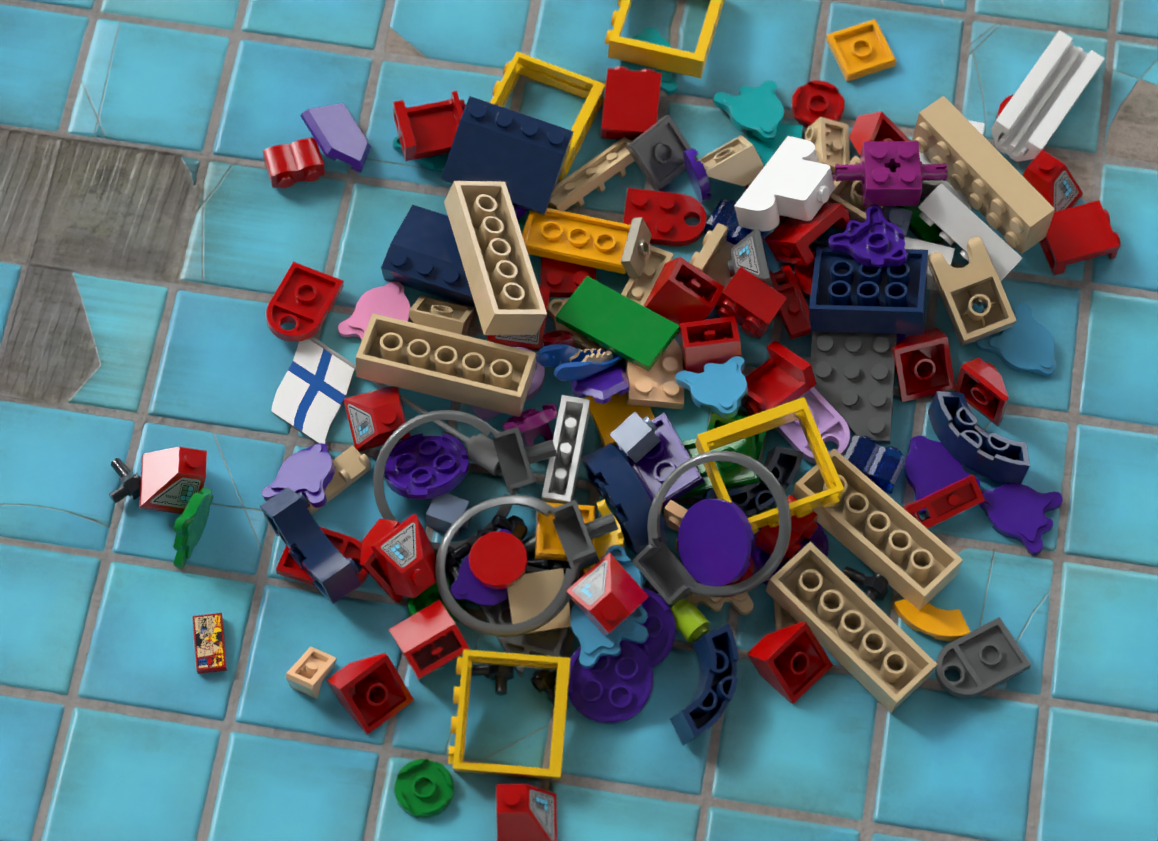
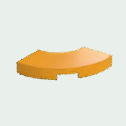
[893,599,970,641]

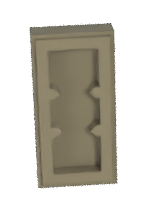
[621,218,652,279]

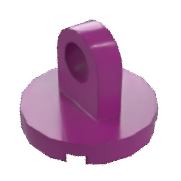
[502,403,558,448]

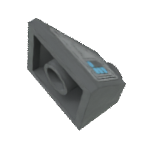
[727,229,773,288]

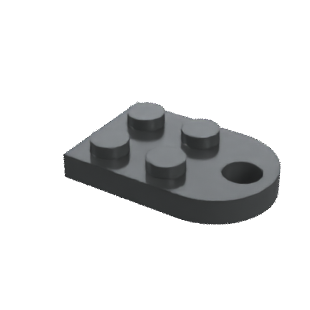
[935,617,1031,699]

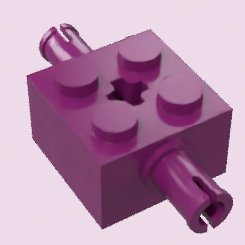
[835,141,948,206]

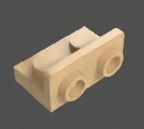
[805,117,850,173]

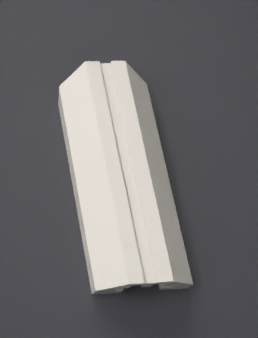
[991,30,1105,162]

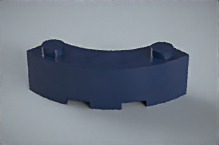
[928,391,1030,484]
[581,443,669,555]
[703,446,803,518]
[260,487,361,604]
[670,624,739,745]

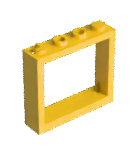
[605,0,725,78]
[487,51,606,182]
[695,397,844,534]
[448,649,571,780]

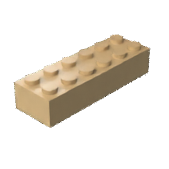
[912,96,1055,254]
[444,181,547,335]
[356,313,536,417]
[792,449,963,610]
[766,542,937,713]

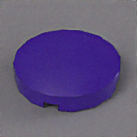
[683,148,712,202]

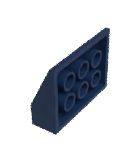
[441,96,573,216]
[381,204,476,309]
[809,247,928,335]

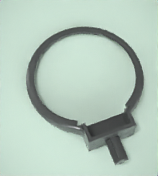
[373,410,557,553]
[632,451,791,605]
[435,495,618,637]

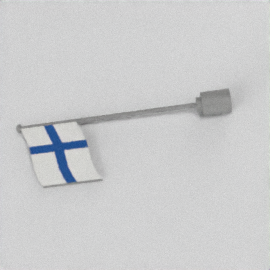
[271,337,502,475]

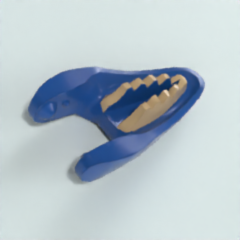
[536,345,622,381]

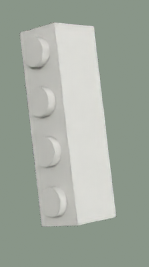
[918,183,1023,281]
[542,395,590,504]

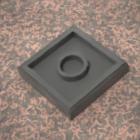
[626,115,698,191]

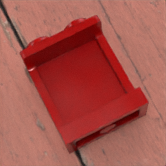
[601,67,662,141]
[393,91,466,162]
[1039,200,1121,276]
[764,202,851,266]
[741,340,817,416]

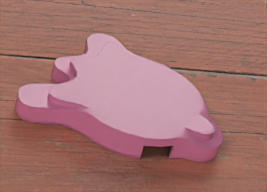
[338,281,411,341]

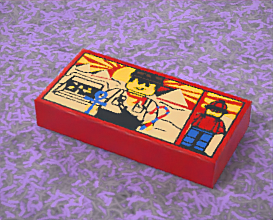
[193,613,227,674]

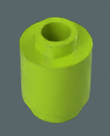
[670,599,710,643]

